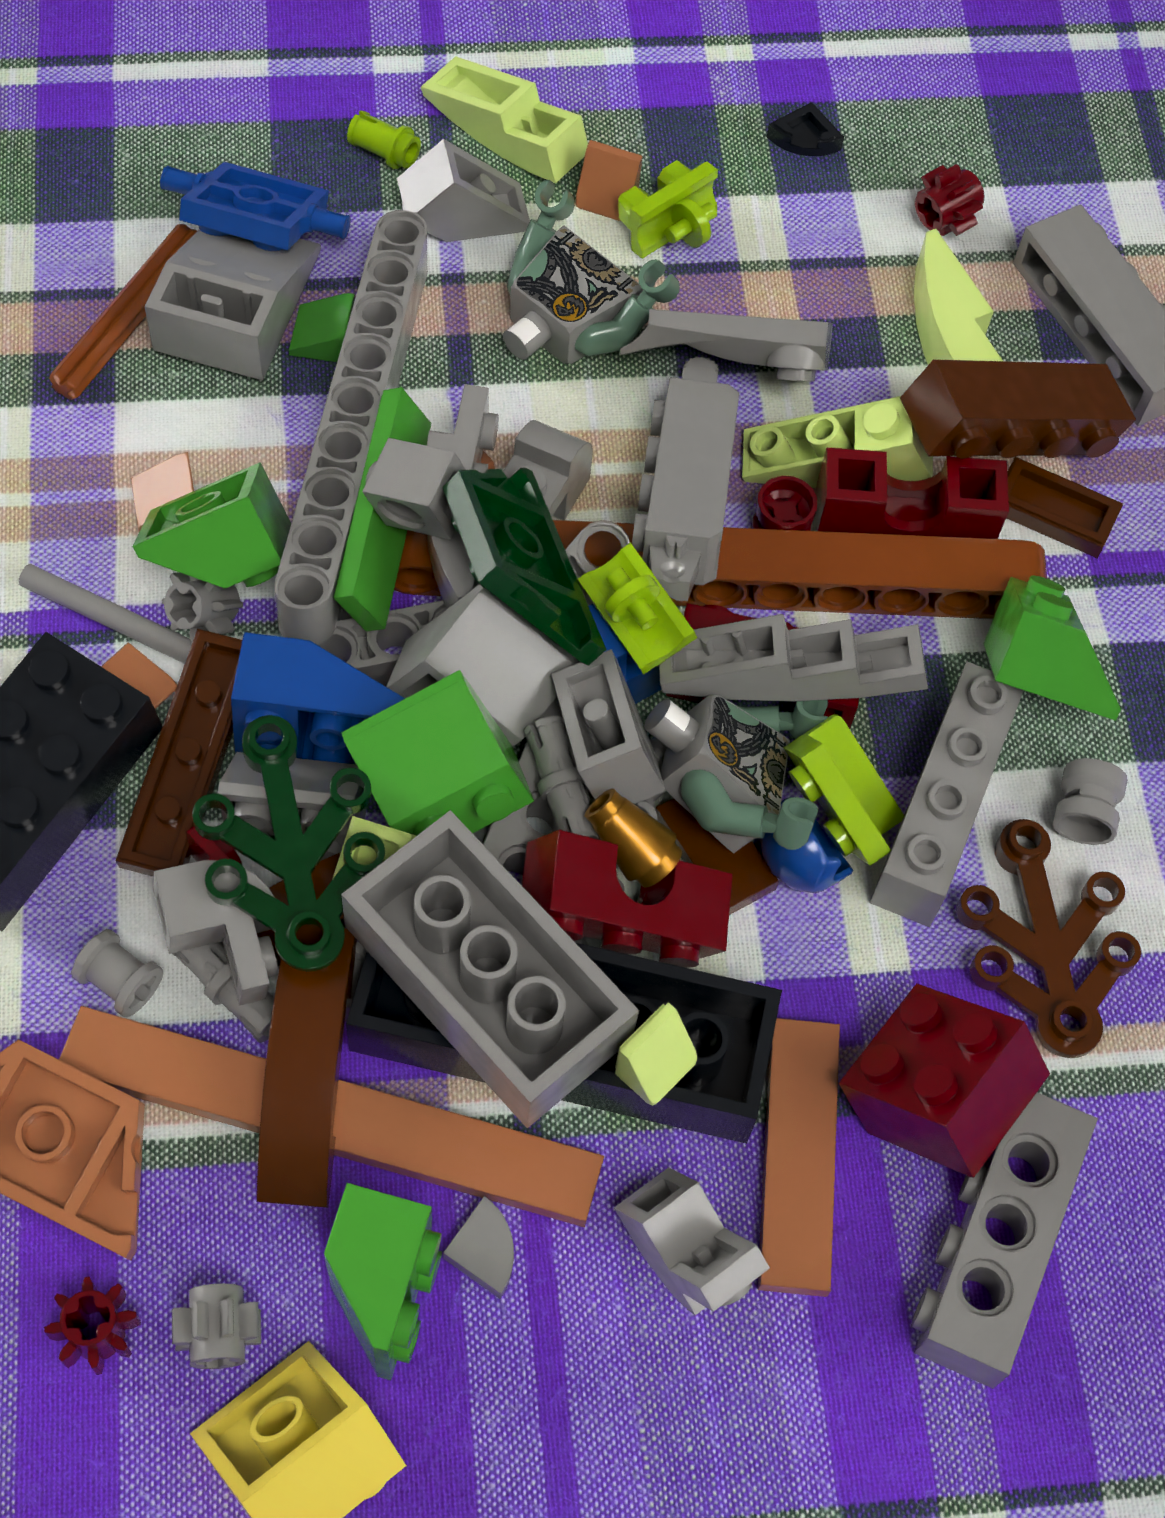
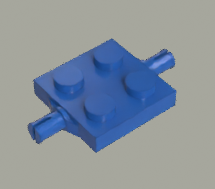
[160,162,351,251]

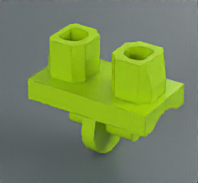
[618,160,718,259]
[577,542,697,675]

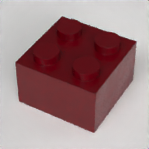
[839,983,1050,1178]

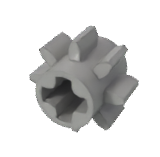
[162,572,243,643]
[172,1283,261,1369]

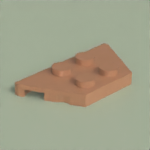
[0,1039,145,1261]

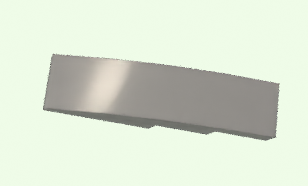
[659,614,928,701]

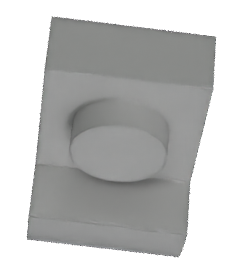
[503,420,593,520]
[153,860,278,1006]
[614,1167,770,1316]

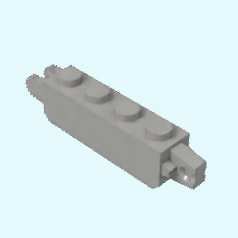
[632,356,739,601]

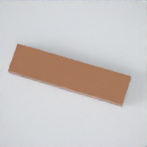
[757,1018,840,1297]

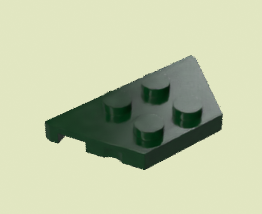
[442,468,606,666]

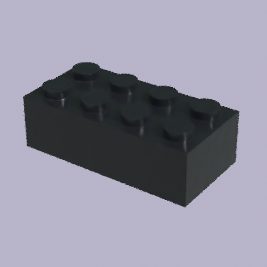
[0,632,163,932]

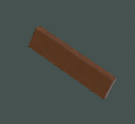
[116,629,242,877]

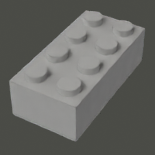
[341,810,639,1128]

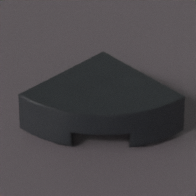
[767,102,844,156]

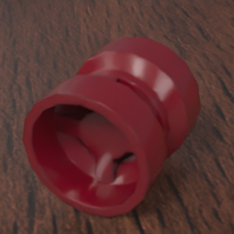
[751,476,817,531]

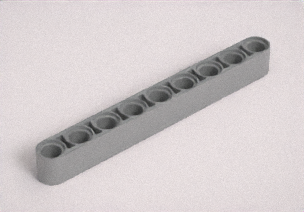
[275,210,428,645]

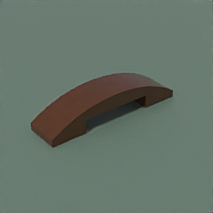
[257,925,357,1208]

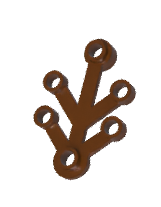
[956,819,1141,1058]

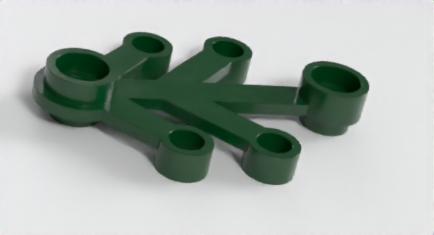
[192,715,385,972]

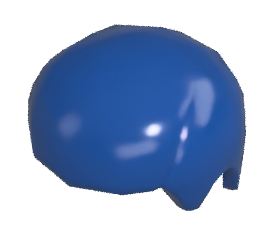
[760,797,853,893]

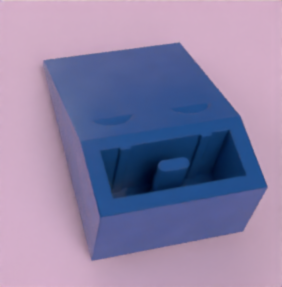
[231,632,405,764]

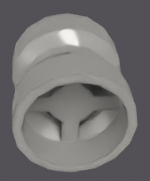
[1052,758,1128,845]

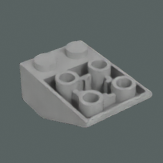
[145,229,321,381]

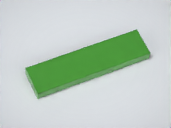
[333,387,432,632]

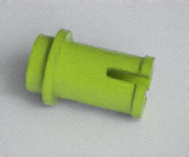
[347,110,421,169]

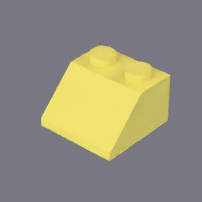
[190,1341,407,1518]

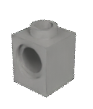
[362,438,466,540]

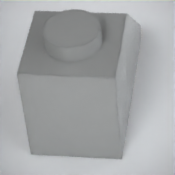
[397,139,530,242]
[551,649,666,804]

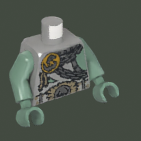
[503,180,680,364]
[644,694,828,853]

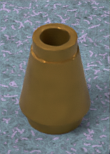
[585,789,682,888]

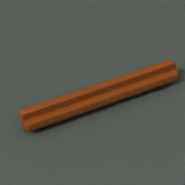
[49,224,197,400]

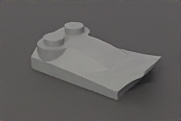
[620,309,833,382]

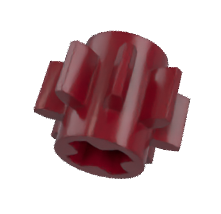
[915,164,985,236]
[44,1277,141,1375]

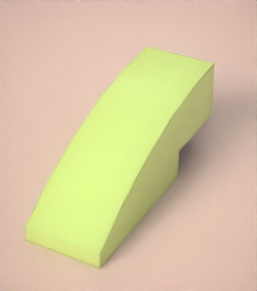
[421,56,588,184]
[914,229,1003,365]

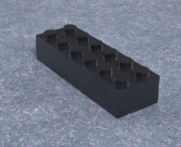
[346,942,782,1144]

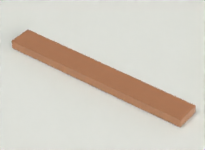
[59,1006,604,1228]

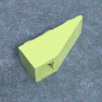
[742,396,933,488]

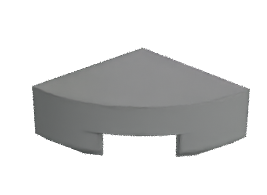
[443,1196,514,1299]

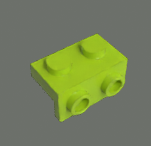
[783,714,904,866]

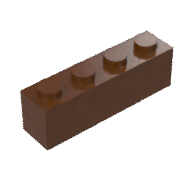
[900,359,1136,459]

